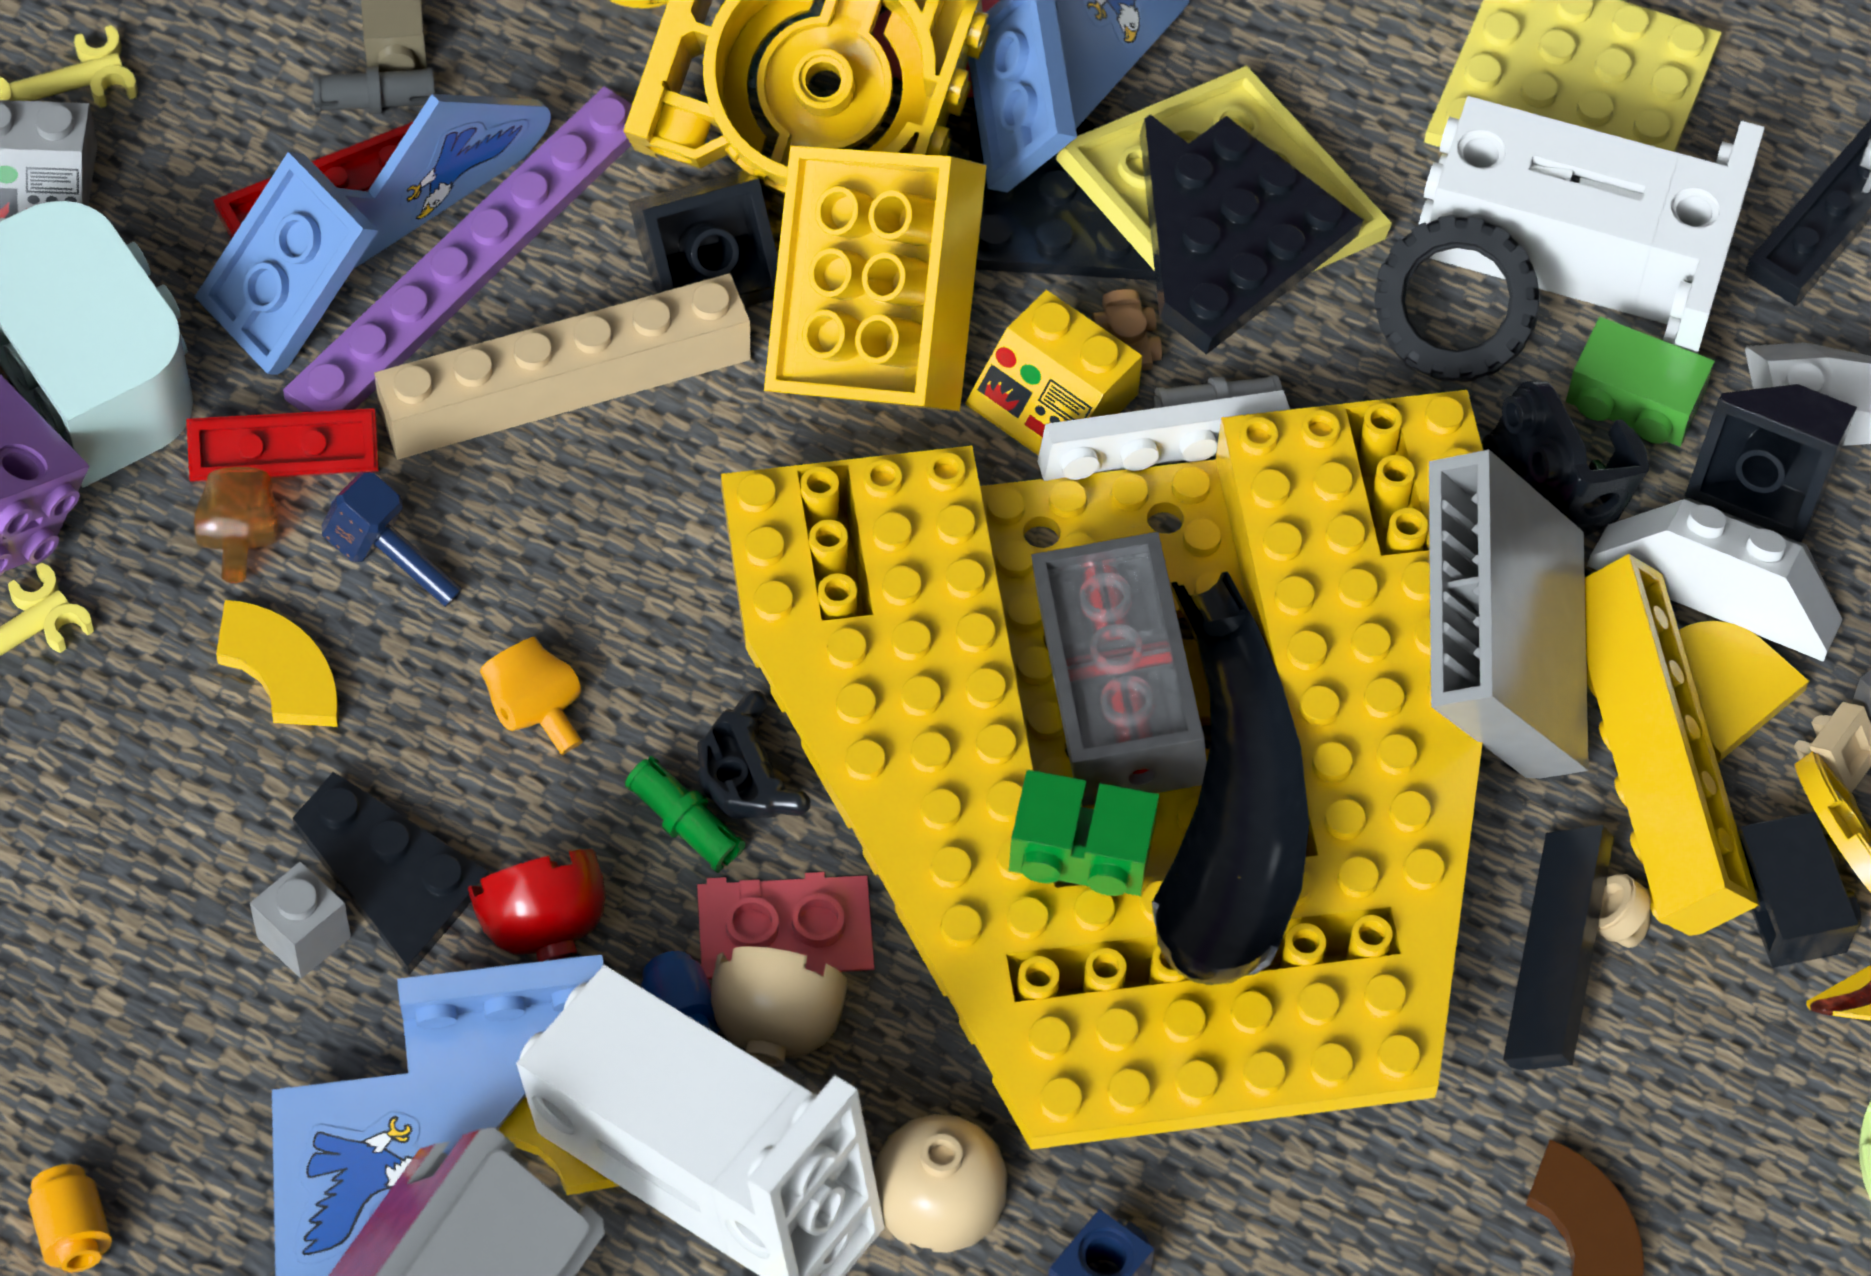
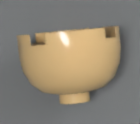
[711,946,848,1067]
[874,1114,1008,1253]

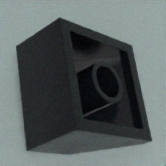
[628,171,778,307]
[1685,384,1857,543]

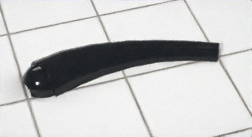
[1152,571,1309,985]

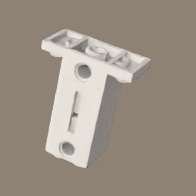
[1419,96,1765,354]
[516,965,885,1276]

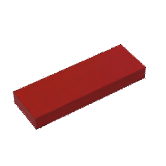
[186,408,379,482]

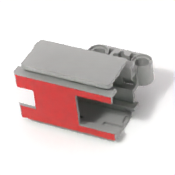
[328,1127,605,1276]

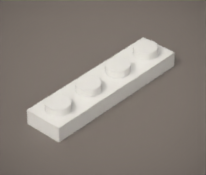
[1037,390,1290,481]

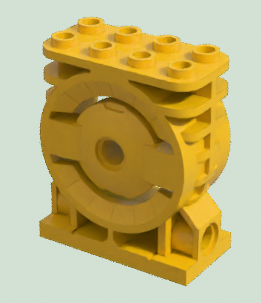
[623,0,990,194]

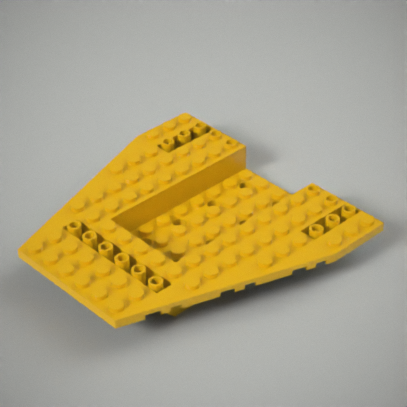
[721,390,1483,1150]

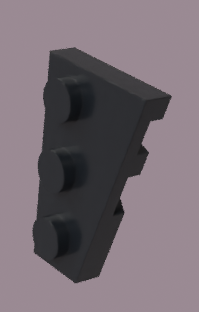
[293,771,489,975]

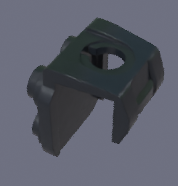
[1481,380,1649,536]

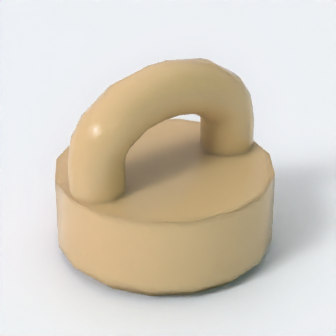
[1597,874,1651,948]

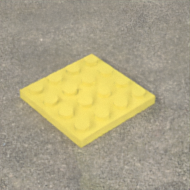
[1424,0,1722,152]
[1056,66,1392,271]

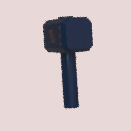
[321,471,462,607]

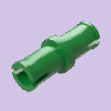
[625,755,746,873]

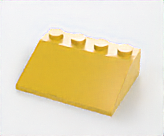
[764,146,987,412]

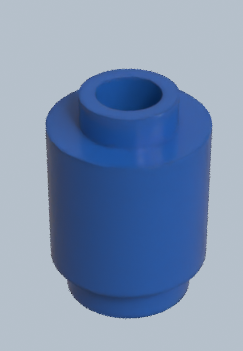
[641,951,720,1034]

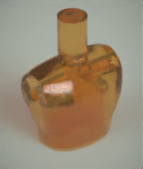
[194,467,279,584]

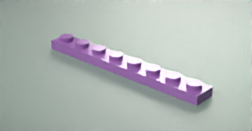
[283,86,632,412]

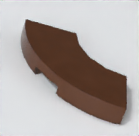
[1526,1140,1644,1276]

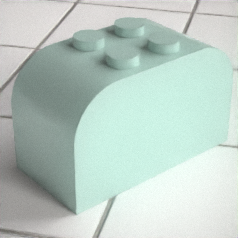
[0,201,193,488]

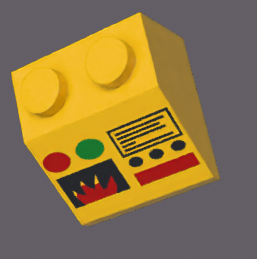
[966,289,1143,456]

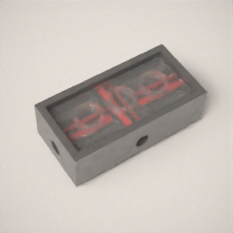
[1031,532,1206,807]

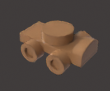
[1092,289,1162,370]

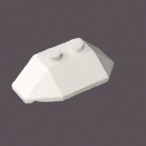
[1587,498,1843,662]

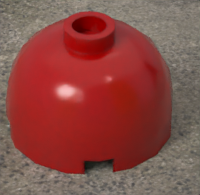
[468,849,606,962]

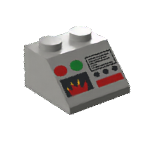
[0,100,98,222]

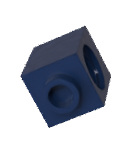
[1048,1209,1155,1276]

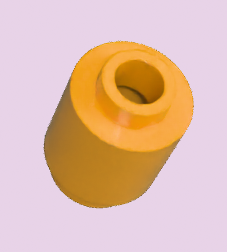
[28,1164,112,1273]

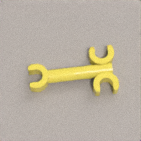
[0,25,138,108]
[0,562,94,656]

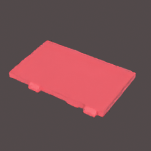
[697,872,874,979]

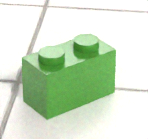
[1566,316,1715,447]

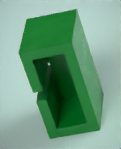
[1009,769,1159,896]

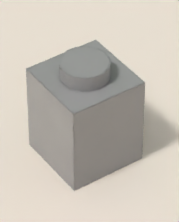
[250,862,351,979]

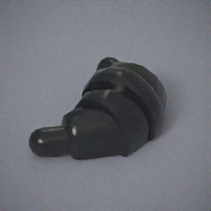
[697,690,811,819]

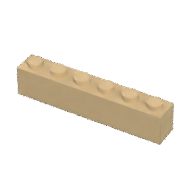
[374,273,751,460]

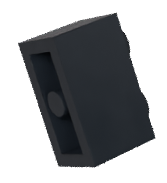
[1738,812,1861,968]

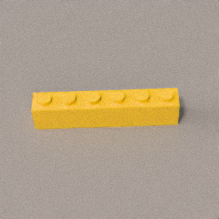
[1585,554,1759,936]

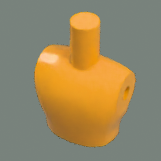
[480,637,583,755]

